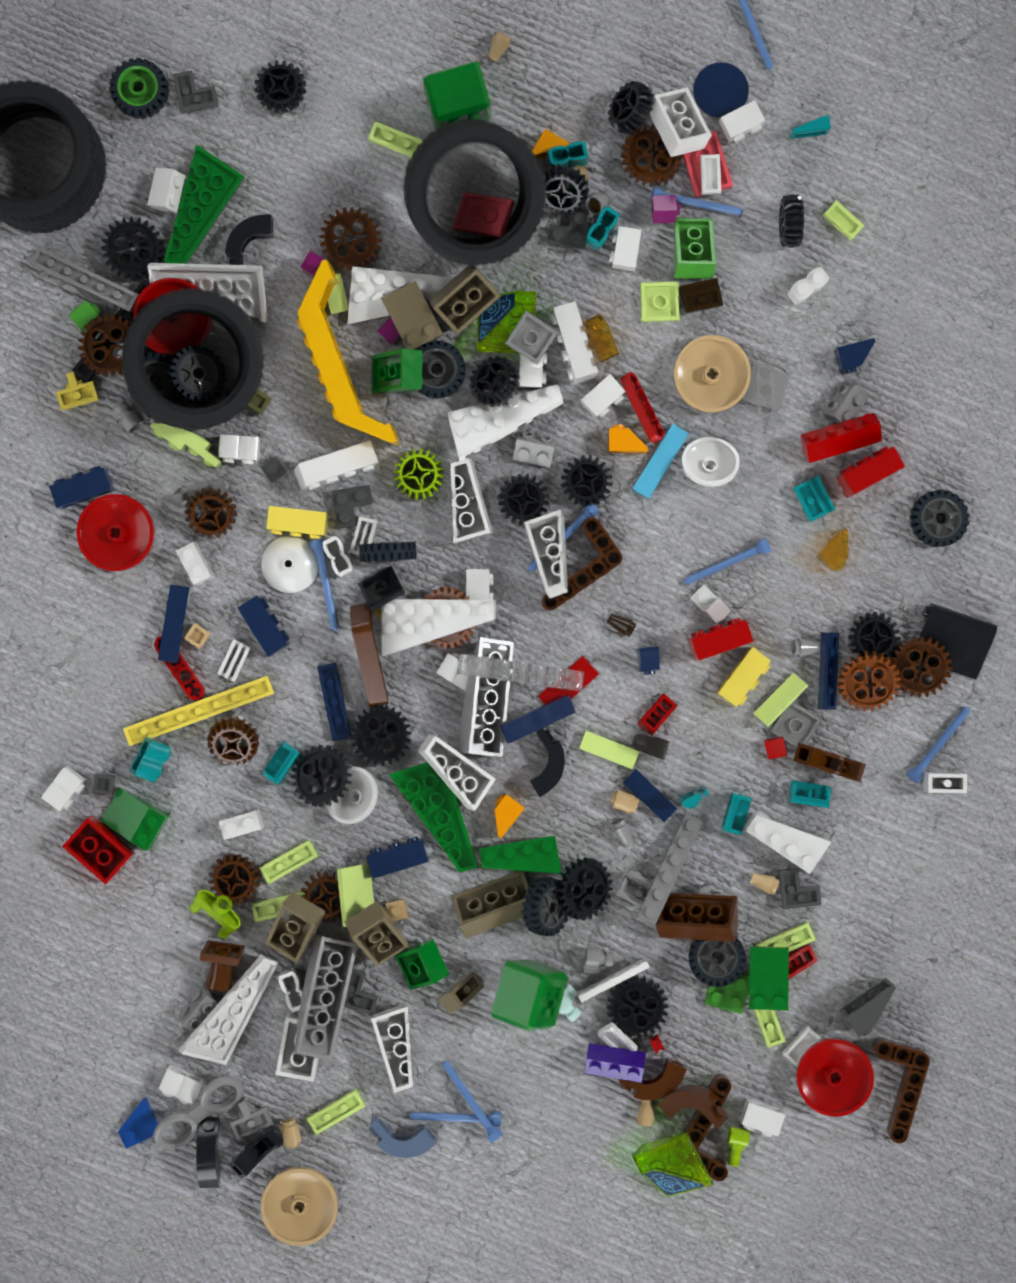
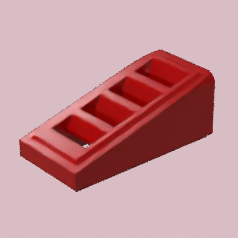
[637,693,678,736]
[789,944,818,979]

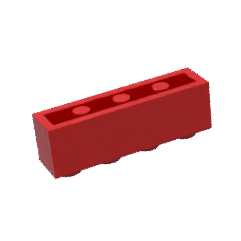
[800,413,882,463]

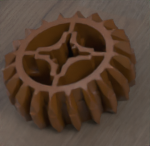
[184,487,237,539]
[207,716,259,766]
[208,853,261,906]
[300,871,342,923]

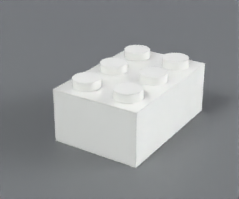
[650,87,712,157]
[276,1013,319,1082]

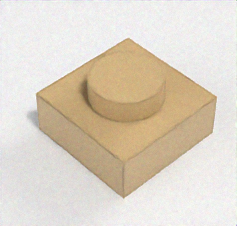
[184,623,212,649]
[386,898,409,921]

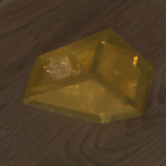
[583,314,619,362]
[815,528,849,572]

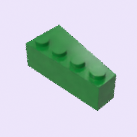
[479,836,562,875]

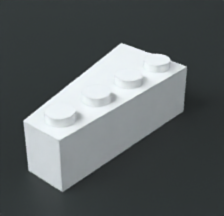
[550,301,598,384]
[293,440,378,492]
[450,458,493,544]
[524,510,568,599]
[418,735,496,811]
[743,813,831,874]
[370,1003,413,1093]

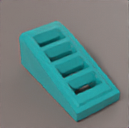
[789,114,831,139]

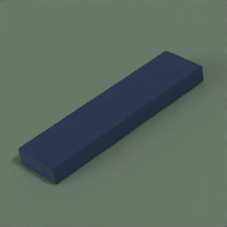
[158,585,190,663]
[818,632,839,710]
[317,662,352,741]
[500,695,576,744]

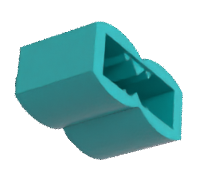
[548,141,589,167]
[586,206,619,251]
[130,737,171,782]

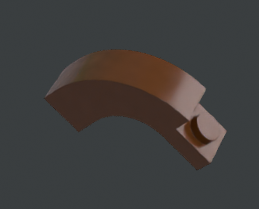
[793,743,866,782]
[618,1058,687,1100]
[657,1085,729,1129]

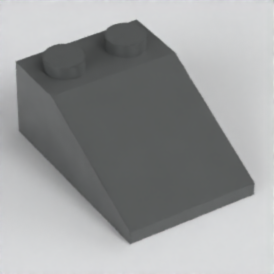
[839,978,896,1037]

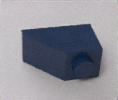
[834,338,875,374]
[637,646,660,675]

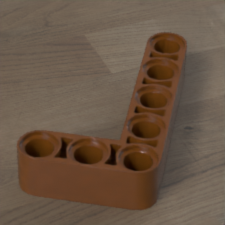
[542,518,622,611]
[350,603,389,707]
[872,1037,930,1144]
[675,1074,731,1181]

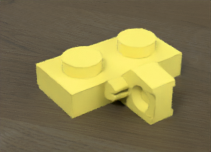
[56,371,100,411]

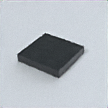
[358,566,405,612]

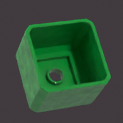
[423,62,491,131]
[491,959,568,1031]

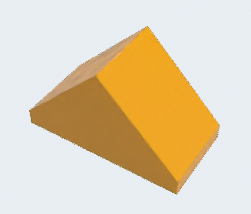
[532,129,569,159]

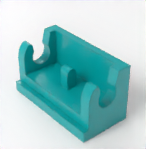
[262,741,301,785]
[788,780,831,808]
[721,792,752,835]

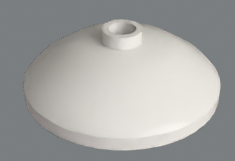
[682,437,740,486]
[261,536,319,593]
[326,767,378,824]

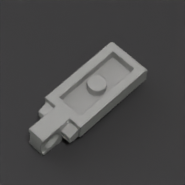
[173,478,229,505]

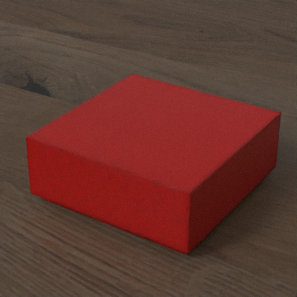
[764,736,788,760]

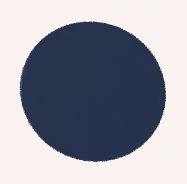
[694,62,749,118]

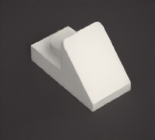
[690,585,730,625]

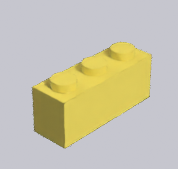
[266,506,328,539]
[716,647,771,707]

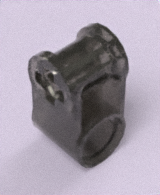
[631,734,670,760]

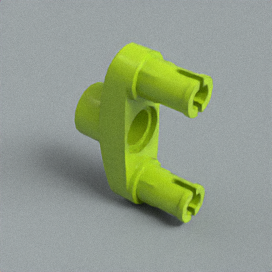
[189,889,241,939]

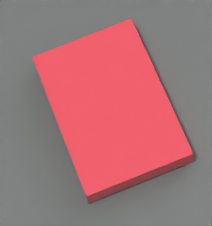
[683,131,733,198]
[453,192,515,238]

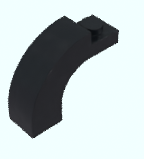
[225,214,274,265]
[530,728,565,797]
[196,1117,221,1188]
[228,1126,284,1179]

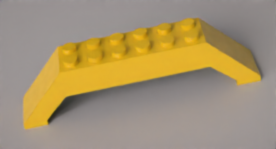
[296,259,401,446]

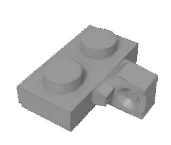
[230,1098,273,1140]

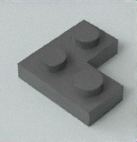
[173,70,219,114]
[547,209,590,250]
[332,485,373,529]
[778,868,822,909]
[344,968,379,1015]

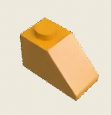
[608,425,648,453]
[494,793,525,838]

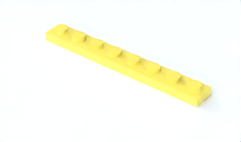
[123,676,275,746]

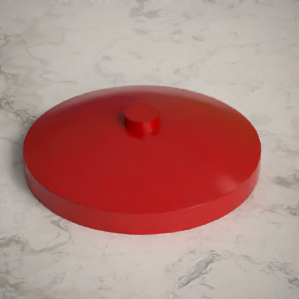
[133,277,212,356]
[76,494,155,571]
[796,1038,874,1117]

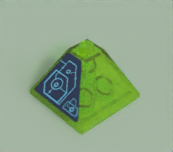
[476,291,536,353]
[632,1132,714,1197]

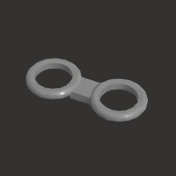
[154,1076,244,1149]

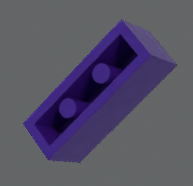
[585,1043,646,1083]

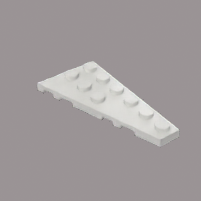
[148,263,268,323]
[347,266,453,325]
[447,384,563,462]
[382,599,496,657]
[178,955,278,1065]

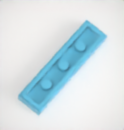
[632,424,689,499]

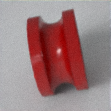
[649,1034,665,1054]

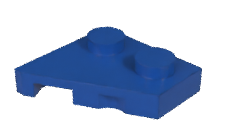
[118,1097,158,1149]

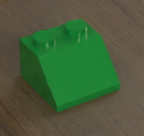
[395,939,449,990]

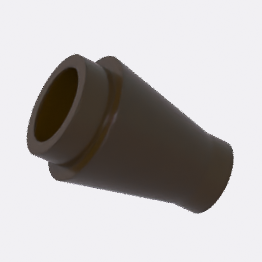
[607,613,636,637]

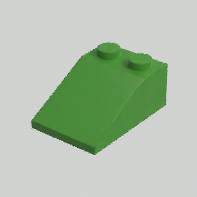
[674,218,716,279]

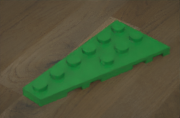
[164,144,245,264]
[389,762,478,873]

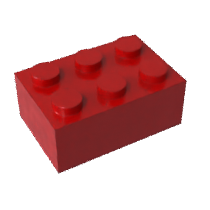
[836,446,905,498]
[687,618,754,661]
[62,815,136,885]

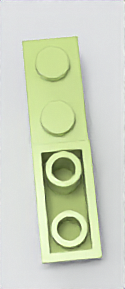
[150,423,223,468]

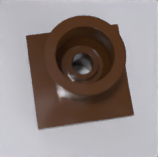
[200,940,245,991]

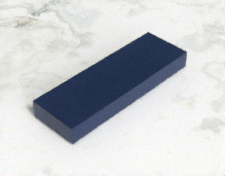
[623,768,677,822]

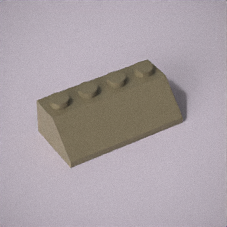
[451,872,529,938]

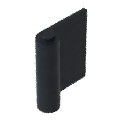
[911,603,997,680]

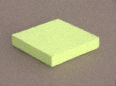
[640,282,680,322]

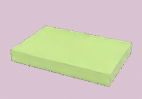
[337,863,374,927]

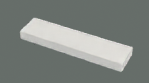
[578,958,650,1003]

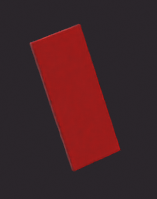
[538,656,599,704]

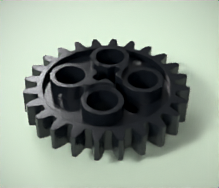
[101,216,165,281]
[350,704,412,767]
[290,745,353,808]
[556,857,613,921]
[606,975,669,1039]

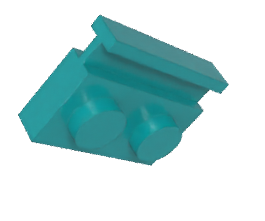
[792,475,836,523]
[678,786,710,809]

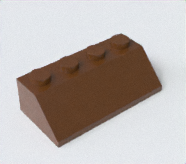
[655,893,738,942]

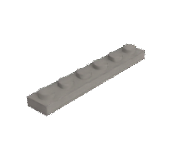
[30,246,139,313]
[637,813,703,926]

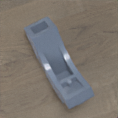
[370,1115,437,1158]

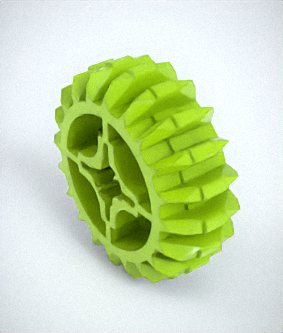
[393,448,445,500]

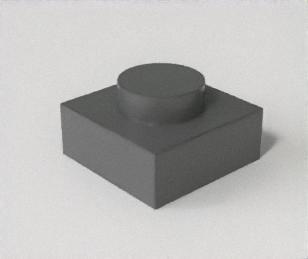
[260,456,287,483]
[93,773,115,795]

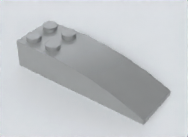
[458,637,514,757]
[295,935,358,1060]

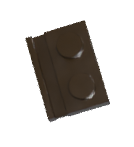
[679,278,723,314]

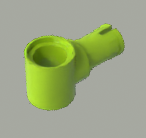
[727,1126,750,1167]

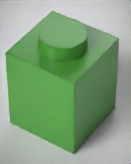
[69,300,103,332]

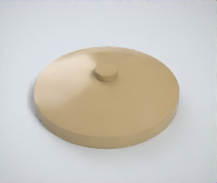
[673,335,751,413]
[261,1167,338,1246]

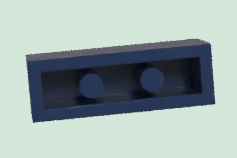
[49,466,115,509]
[238,596,290,657]
[366,836,429,879]

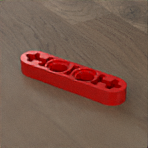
[621,372,665,443]
[154,636,205,700]

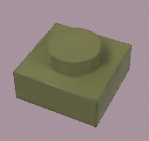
[248,389,272,415]

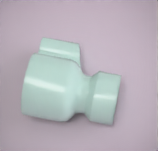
[559,984,581,1022]

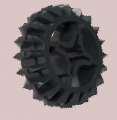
[254,60,306,114]
[608,81,655,135]
[542,163,589,214]
[779,194,805,248]
[469,355,520,407]
[561,455,613,507]
[498,474,550,526]
[848,612,901,658]

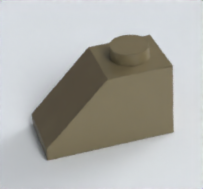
[438,971,484,1014]

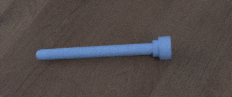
[738,0,773,70]
[651,186,742,215]
[528,502,600,572]
[684,538,771,585]
[310,539,339,630]
[906,707,970,784]
[442,1061,503,1143]
[409,1111,501,1127]

